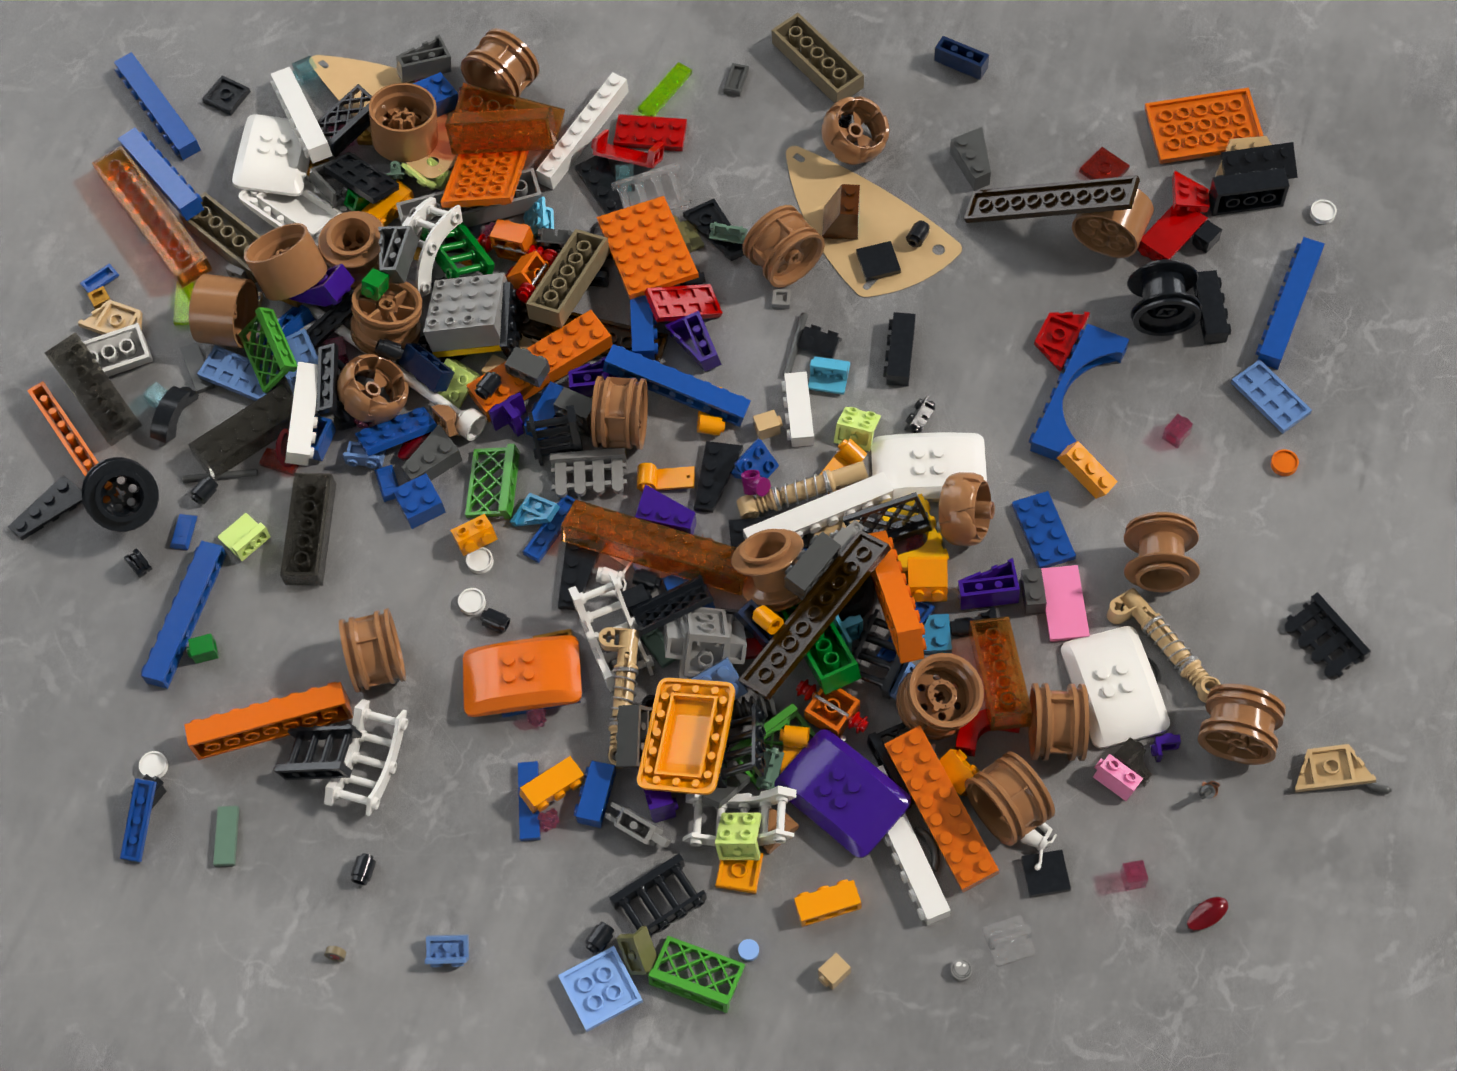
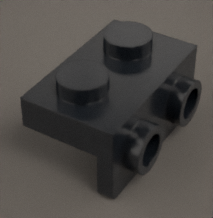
[798,324,842,359]

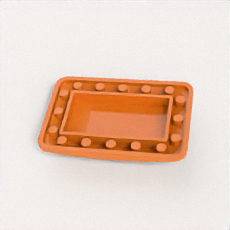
[463,635,582,717]

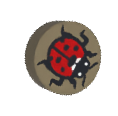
[324,946,347,962]

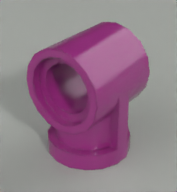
[741,470,771,496]

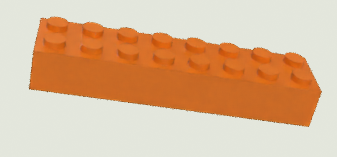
[466,310,613,422]
[869,530,927,664]
[184,682,353,760]
[884,725,1000,893]

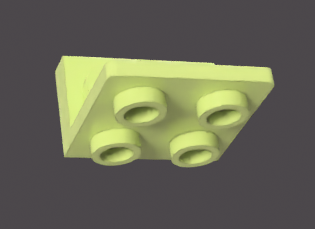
[401,155,451,191]
[438,358,482,408]
[833,407,881,452]
[218,513,271,561]
[715,812,762,860]

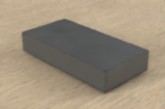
[723,63,749,96]

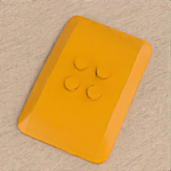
[637,678,735,795]

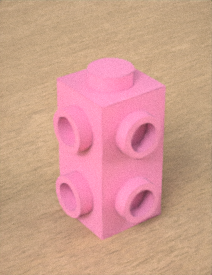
[1093,754,1143,801]

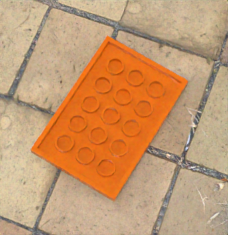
[1144,87,1264,164]
[441,140,530,209]
[596,196,699,300]

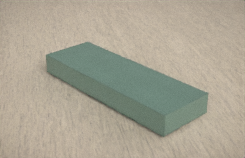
[213,806,239,867]

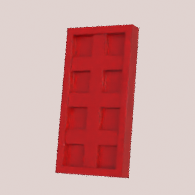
[613,114,687,151]
[644,284,723,322]

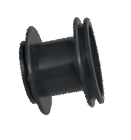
[1127,259,1202,336]
[81,457,159,532]

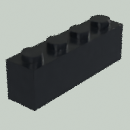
[1193,270,1231,344]
[883,312,916,386]

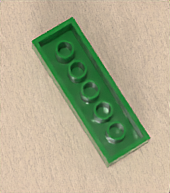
[778,601,861,695]

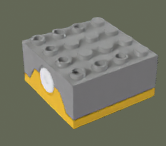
[423,273,508,358]

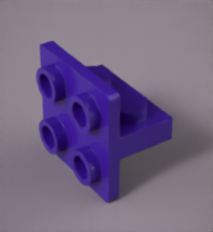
[488,392,527,437]

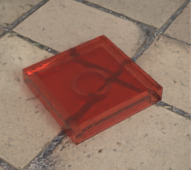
[1079,147,1130,180]

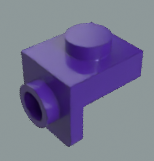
[1151,733,1181,762]

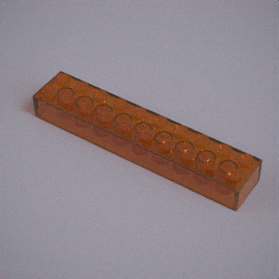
[92,145,213,288]
[561,499,749,596]

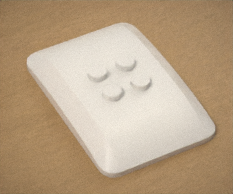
[232,114,310,196]
[239,176,351,248]
[871,432,987,502]
[1061,626,1170,749]

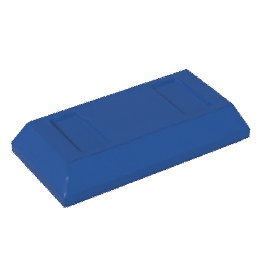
[80,263,119,293]
[374,465,399,502]
[170,514,198,550]

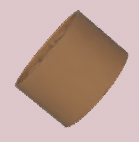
[369,83,438,162]
[1072,189,1154,258]
[244,223,327,301]
[189,274,259,348]

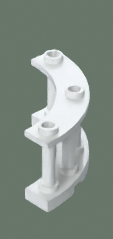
[402,197,463,297]
[568,572,654,692]
[324,699,408,816]
[682,785,796,847]

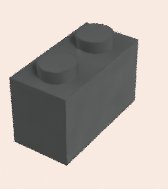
[505,347,550,387]
[1020,568,1047,615]

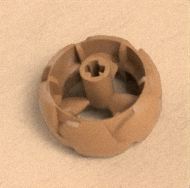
[821,96,890,165]
[337,354,409,425]
[939,472,995,546]

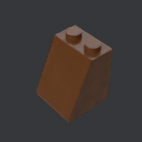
[822,184,860,239]

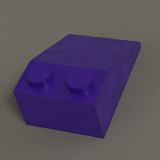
[289,264,355,306]

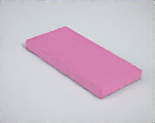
[1041,565,1090,642]

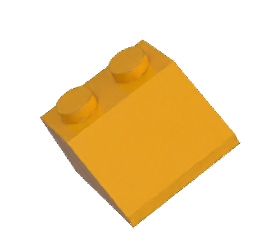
[907,556,948,602]

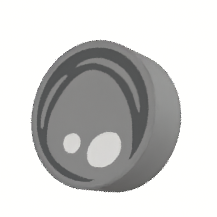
[951,959,972,982]

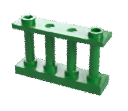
[420,222,495,279]

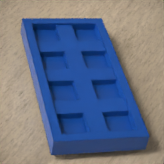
[355,407,437,456]
[1012,491,1076,568]

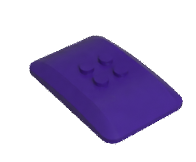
[775,729,911,858]

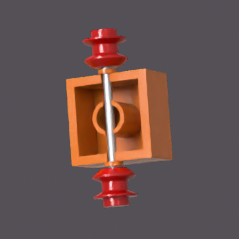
[477,219,544,262]
[506,249,558,303]
[796,679,869,738]

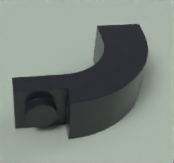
[150,386,199,443]

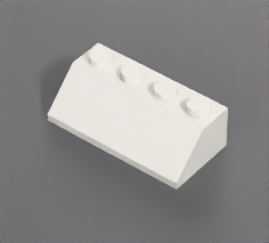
[67,323,153,385]

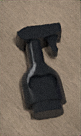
[950,607,998,637]

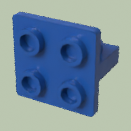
[731,439,779,479]

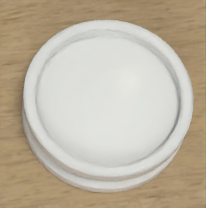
[1310,200,1337,225]
[466,547,494,574]
[458,588,486,616]
[139,751,169,778]

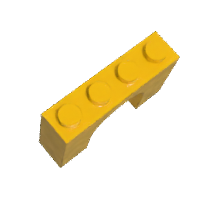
[878,494,949,579]

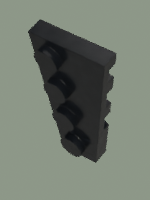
[575,156,623,214]
[683,199,744,261]
[694,441,743,513]
[8,475,83,540]
[558,537,605,610]

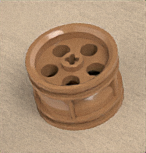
[742,205,825,288]

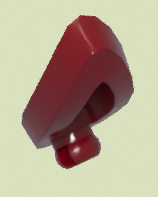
[275,428,294,468]
[398,432,431,461]
[1187,897,1228,930]

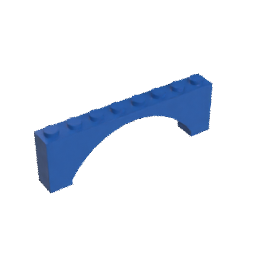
[1028,324,1129,463]

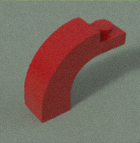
[955,708,1021,757]

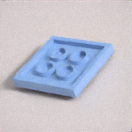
[558,946,643,1032]

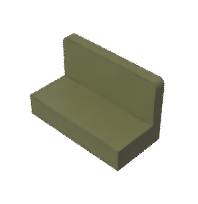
[673,216,704,253]
[616,926,658,975]

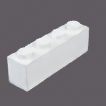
[781,371,814,447]

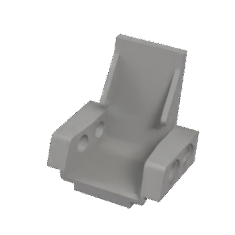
[663,607,747,679]

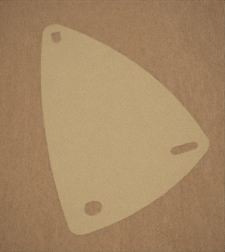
[309,55,484,178]
[786,146,962,297]

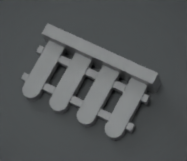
[550,448,627,498]

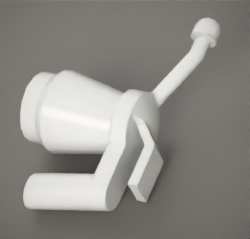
[596,554,635,597]
[1020,823,1057,871]

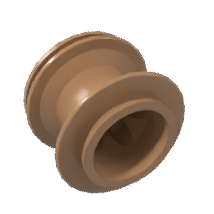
[318,211,384,290]
[1123,512,1200,592]
[731,529,804,612]

